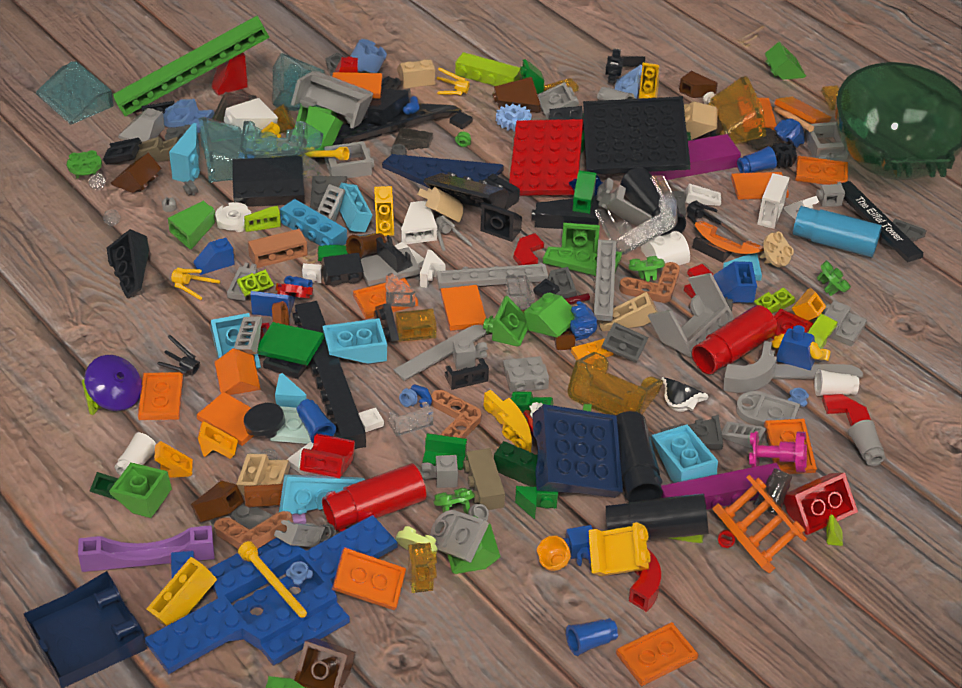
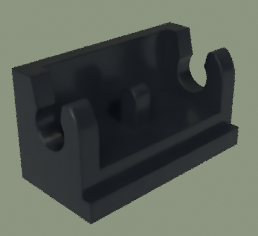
[376,235,413,273]
[445,358,489,390]

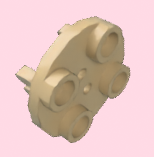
[760,232,794,267]

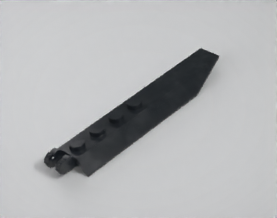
[332,103,462,146]

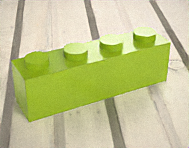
[455,52,521,86]

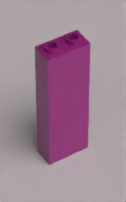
[649,134,741,182]

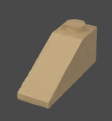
[598,292,658,331]

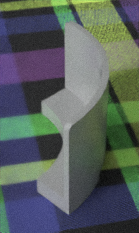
[597,178,652,227]

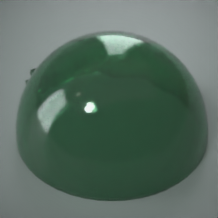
[835,62,962,180]

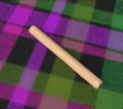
[774,106,814,132]

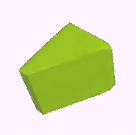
[826,515,843,546]

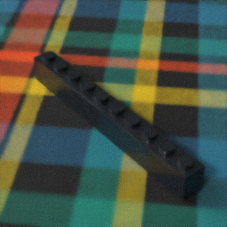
[292,301,366,449]

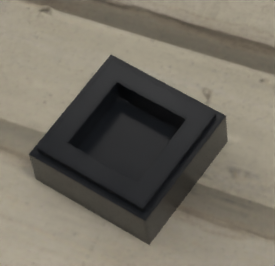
[450,112,473,129]
[533,279,560,297]

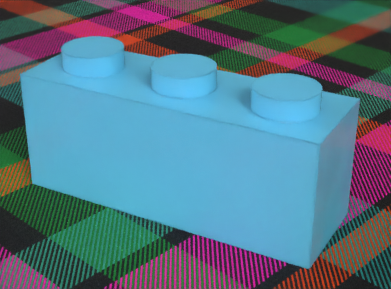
[334,183,373,232]

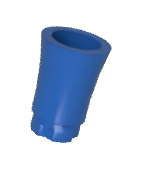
[737,146,777,173]
[296,399,336,443]
[566,618,618,656]

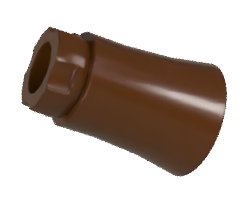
[346,233,387,259]

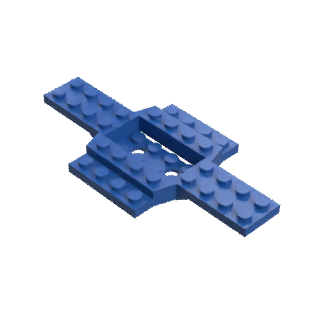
[145,515,398,674]

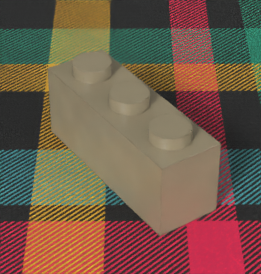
[463,448,505,510]

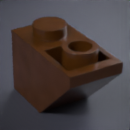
[679,70,718,98]
[191,480,244,522]

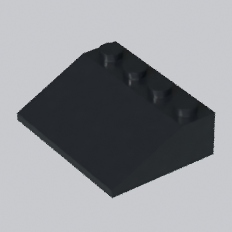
[232,156,305,207]
[423,172,509,209]

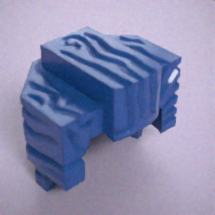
[774,118,805,148]
[569,301,597,341]

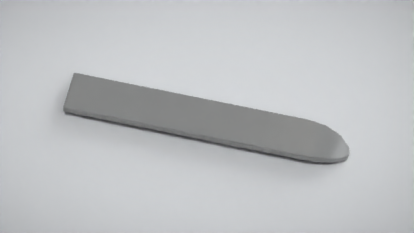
[393,325,486,381]
[747,364,863,379]

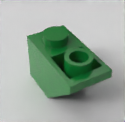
[520,59,545,94]
[573,170,596,214]

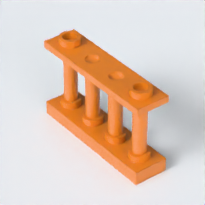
[712,475,807,574]

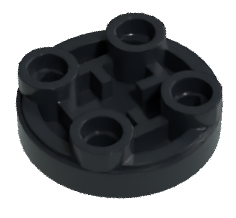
[244,403,285,438]

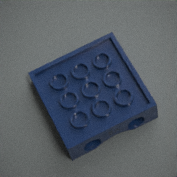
[532,404,623,498]
[23,571,147,688]

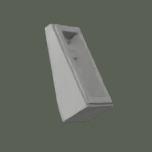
[317,184,345,222]
[234,317,263,354]
[722,422,766,448]

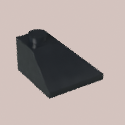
[480,202,522,242]

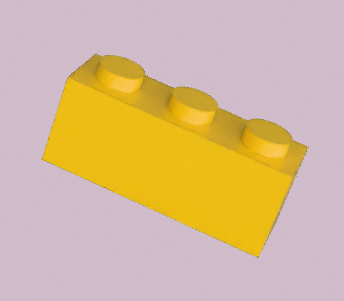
[146,557,217,627]

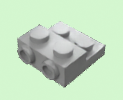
[538,82,580,119]
[819,301,867,347]
[503,356,549,393]

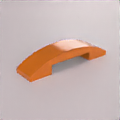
[695,221,764,254]

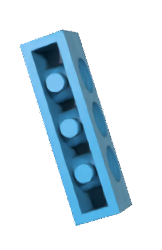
[280,199,347,246]

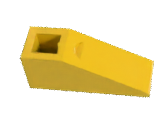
[639,63,659,98]
[374,186,394,237]

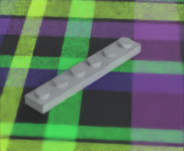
[594,240,616,321]
[437,264,548,289]

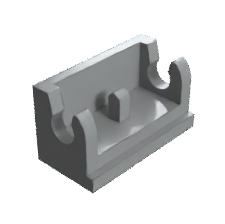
[274,520,325,547]

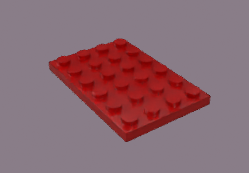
[509,119,583,196]

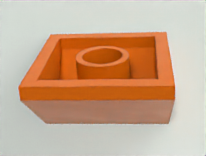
[215,348,261,395]

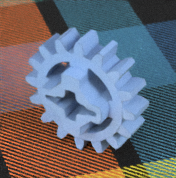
[496,104,532,131]

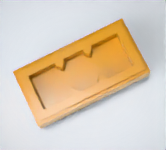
[571,338,614,365]

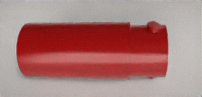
[692,305,777,374]
[322,463,427,531]

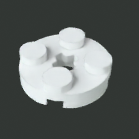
[215,202,251,232]

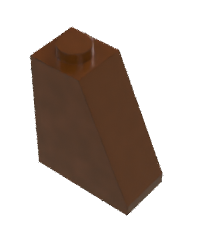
[492,77,541,113]

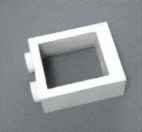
[757,173,790,229]

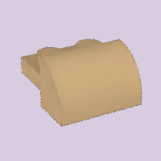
[417,187,463,223]
[237,454,290,496]

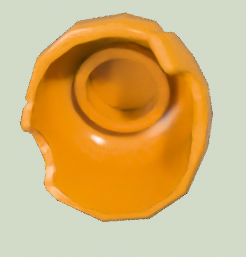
[536,535,571,571]

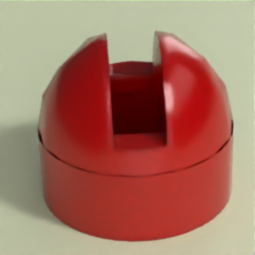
[718,530,735,548]

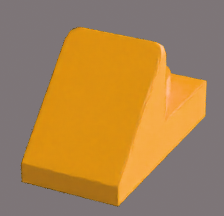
[198,421,238,459]
[154,441,193,478]

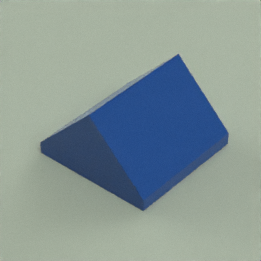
[250,291,295,317]

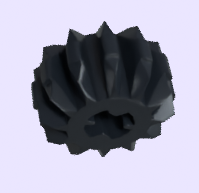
[771,142,797,169]

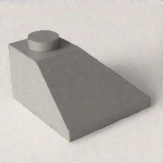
[118,108,165,142]

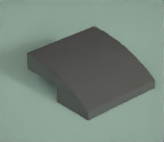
[601,322,649,363]

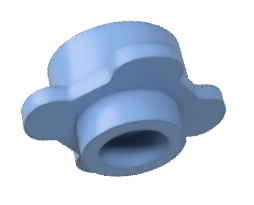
[788,388,809,407]
[286,561,313,585]

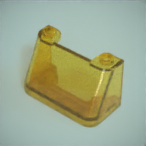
[708,76,766,144]
[567,352,663,416]

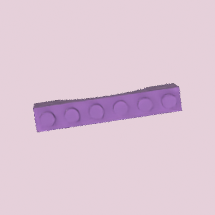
[78,525,215,572]

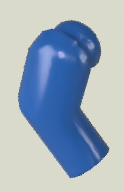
[403,96,419,115]
[284,276,313,287]

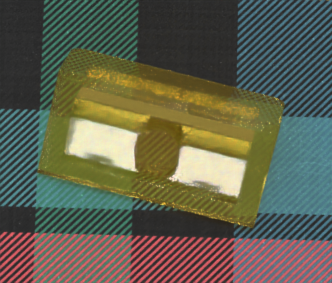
[272,104,295,134]

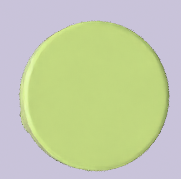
[395,526,438,558]

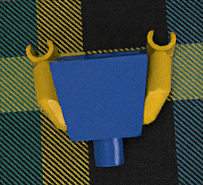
[772,325,831,371]

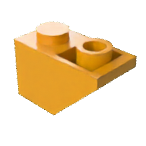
[791,288,826,321]

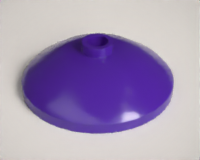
[84,355,142,411]

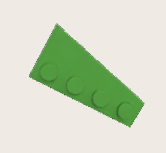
[543,247,622,276]

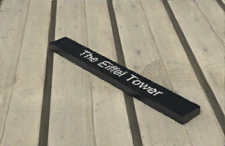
[841,181,924,263]

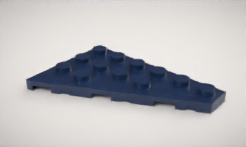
[382,154,504,205]

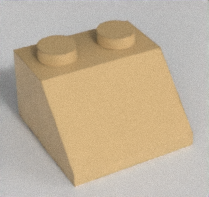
[397,60,435,88]
[684,102,718,140]

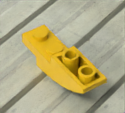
[483,390,532,452]

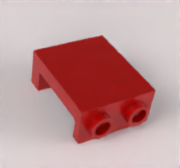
[300,434,355,478]

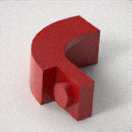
[629,548,661,612]

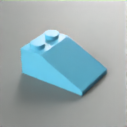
[169,123,200,182]
[210,313,261,369]
[323,318,387,364]
[652,424,718,483]

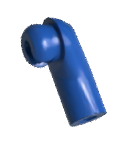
[411,384,432,409]

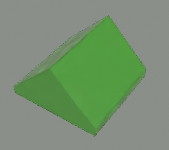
[492,296,528,347]

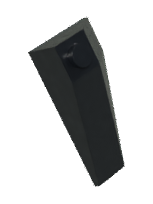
[107,229,149,298]

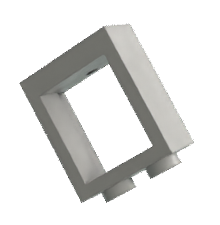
[804,122,850,160]
[324,141,374,179]

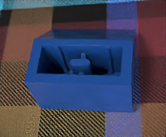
[713,261,757,303]

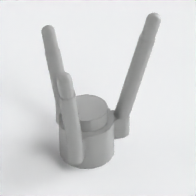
[435,215,472,251]

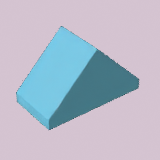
[275,373,307,408]

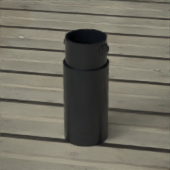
[620,167,687,236]
[616,411,663,501]
[606,493,709,540]

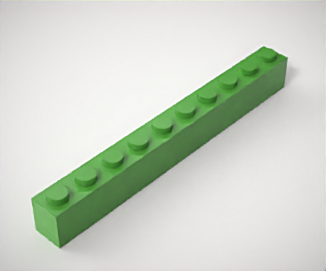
[113,16,270,117]

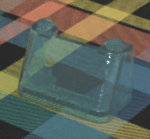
[198,117,248,183]
[240,121,323,157]

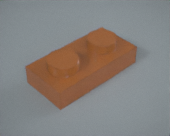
[244,484,283,507]

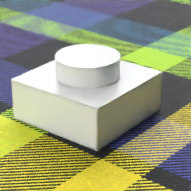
[302,263,322,283]
[359,408,384,432]

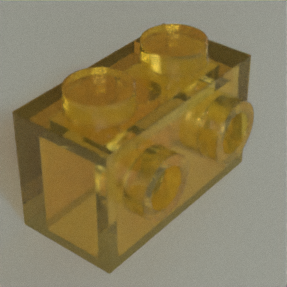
[395,309,436,342]
[408,543,437,593]

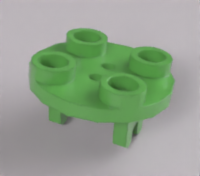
[66,150,102,178]
[628,256,665,282]
[817,260,851,296]
[433,488,475,513]

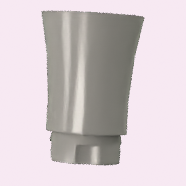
[597,87,635,101]
[848,420,886,466]

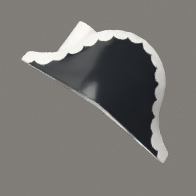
[661,377,709,412]

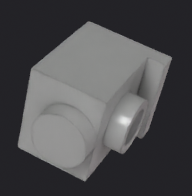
[816,182,845,207]

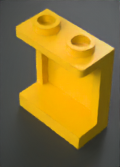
[589,522,650,577]

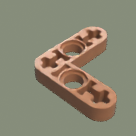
[619,262,680,303]
[431,390,481,439]
[214,511,294,549]

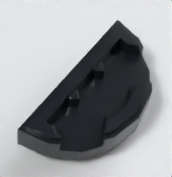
[381,76,402,90]

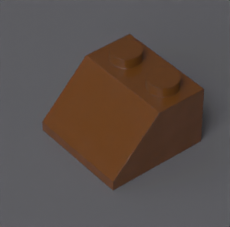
[111,153,162,193]
[294,638,356,688]

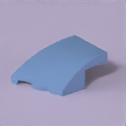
[163,99,215,133]

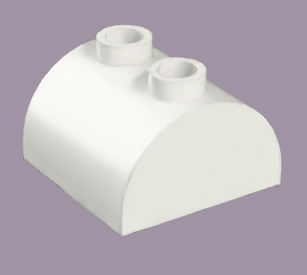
[641,231,690,271]

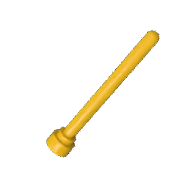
[276,147,350,161]
[238,541,307,618]

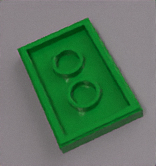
[257,322,325,365]

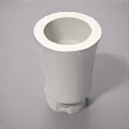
[814,369,859,396]
[114,432,156,476]

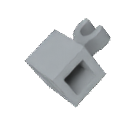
[452,338,488,370]
[421,455,458,488]

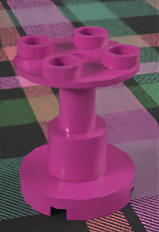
[749,431,807,473]

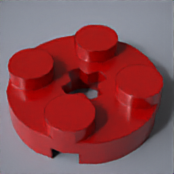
[275,283,313,299]

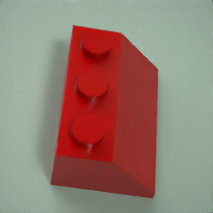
[781,473,858,535]

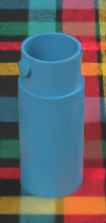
[793,206,882,258]

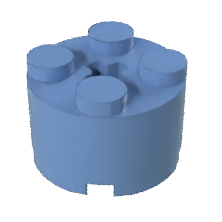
[350,39,387,73]

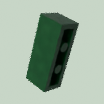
[494,441,538,487]

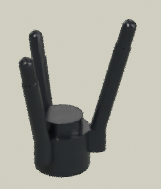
[687,200,722,238]
[157,335,200,375]

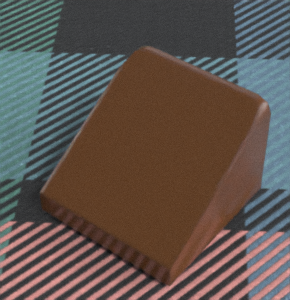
[554,331,575,350]

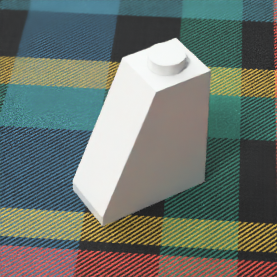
[224,98,278,131]
[401,200,437,244]

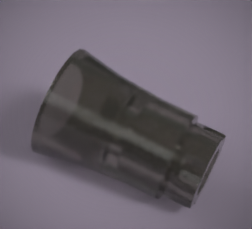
[753,468,792,515]

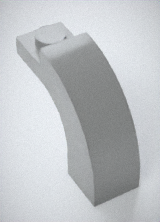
[723,341,777,393]

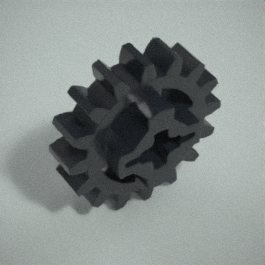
[605,48,624,84]

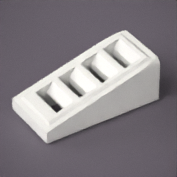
[684,184,721,206]

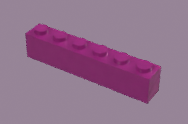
[661,462,786,510]

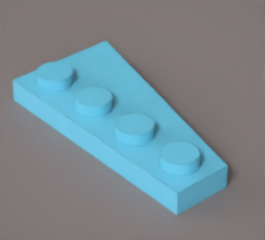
[279,474,366,514]

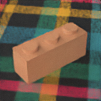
[248,229,308,268]

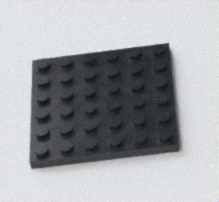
[583,96,690,174]

